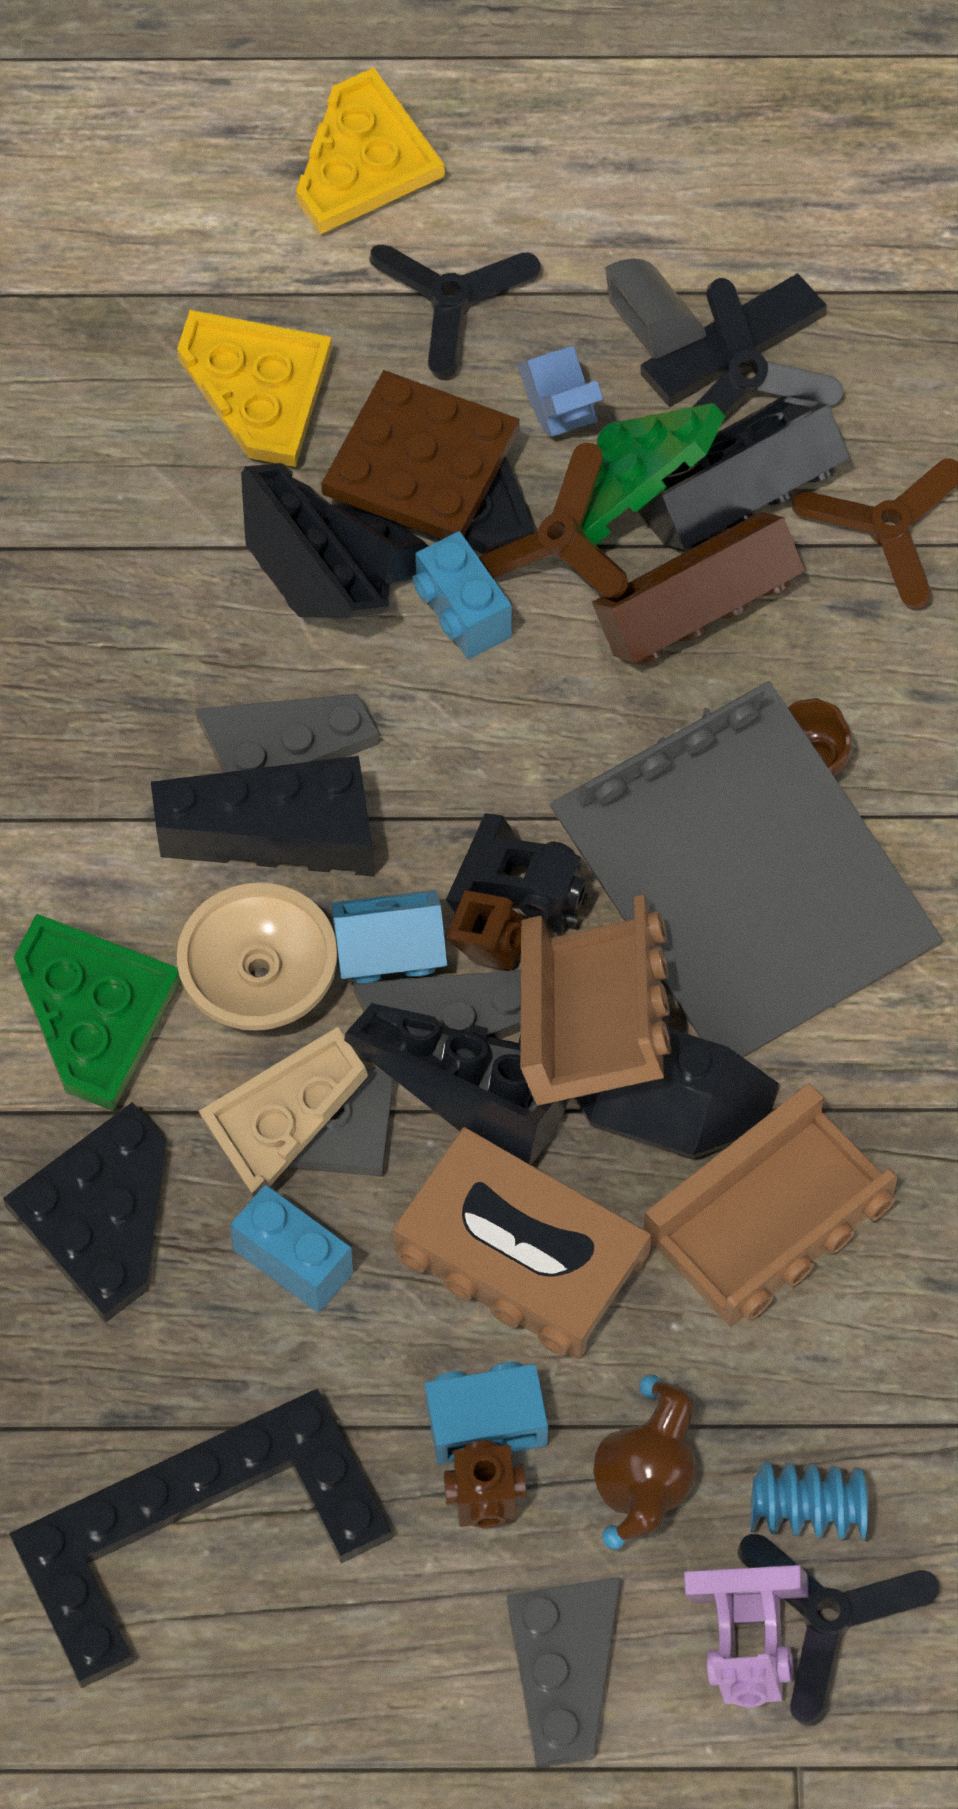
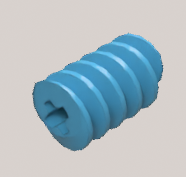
[750,1461,869,1541]

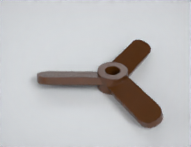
[478,443,628,598]
[792,458,958,610]

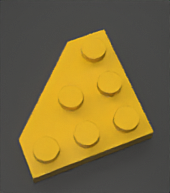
[296,67,445,235]
[177,310,332,467]

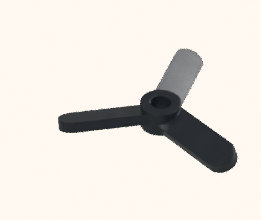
[369,245,541,378]
[693,278,843,417]
[737,1534,939,1726]

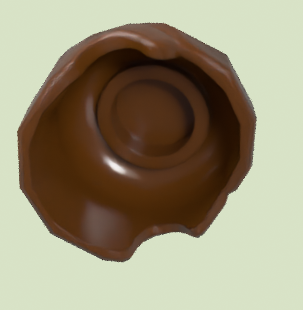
[787,698,853,776]

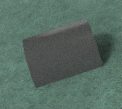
[605,259,707,359]

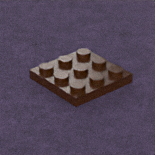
[321,370,520,539]

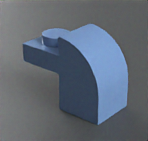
[517,346,603,437]

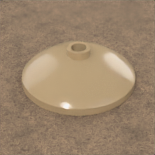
[177,882,338,1030]

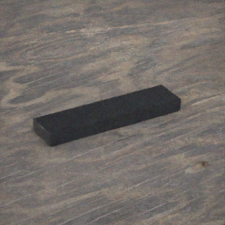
[640,273,827,407]

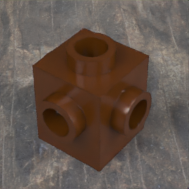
[443,1441,526,1528]

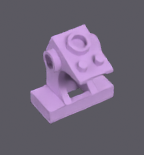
[685,1565,808,1708]

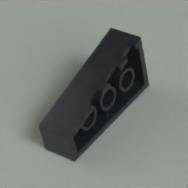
[151,756,374,877]

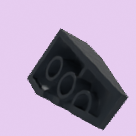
[344,1003,570,1165]

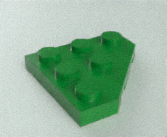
[582,403,725,545]
[13,913,180,1111]

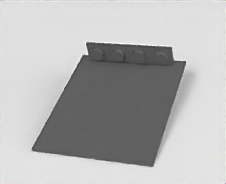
[550,681,942,1057]

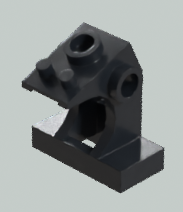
[446,813,588,936]

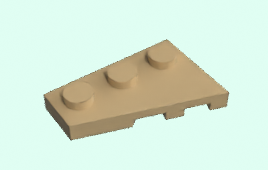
[199,1027,368,1198]

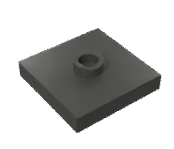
[287,1068,394,1177]

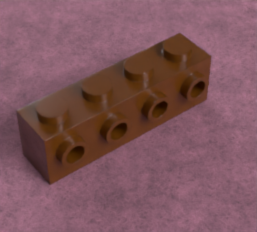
[592,512,805,664]

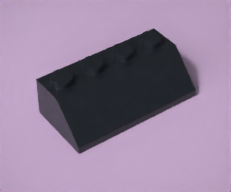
[638,396,850,551]

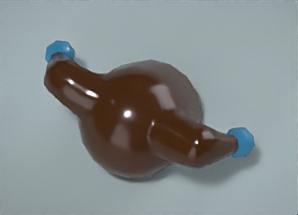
[593,1374,697,1550]

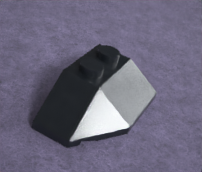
[241,463,390,618]
[574,1027,778,1159]

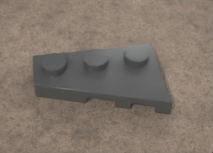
[196,694,379,772]
[354,970,521,1039]
[507,1577,620,1769]

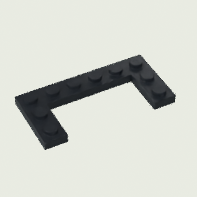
[9,1388,392,1689]

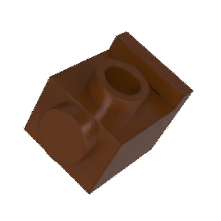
[446,890,524,971]

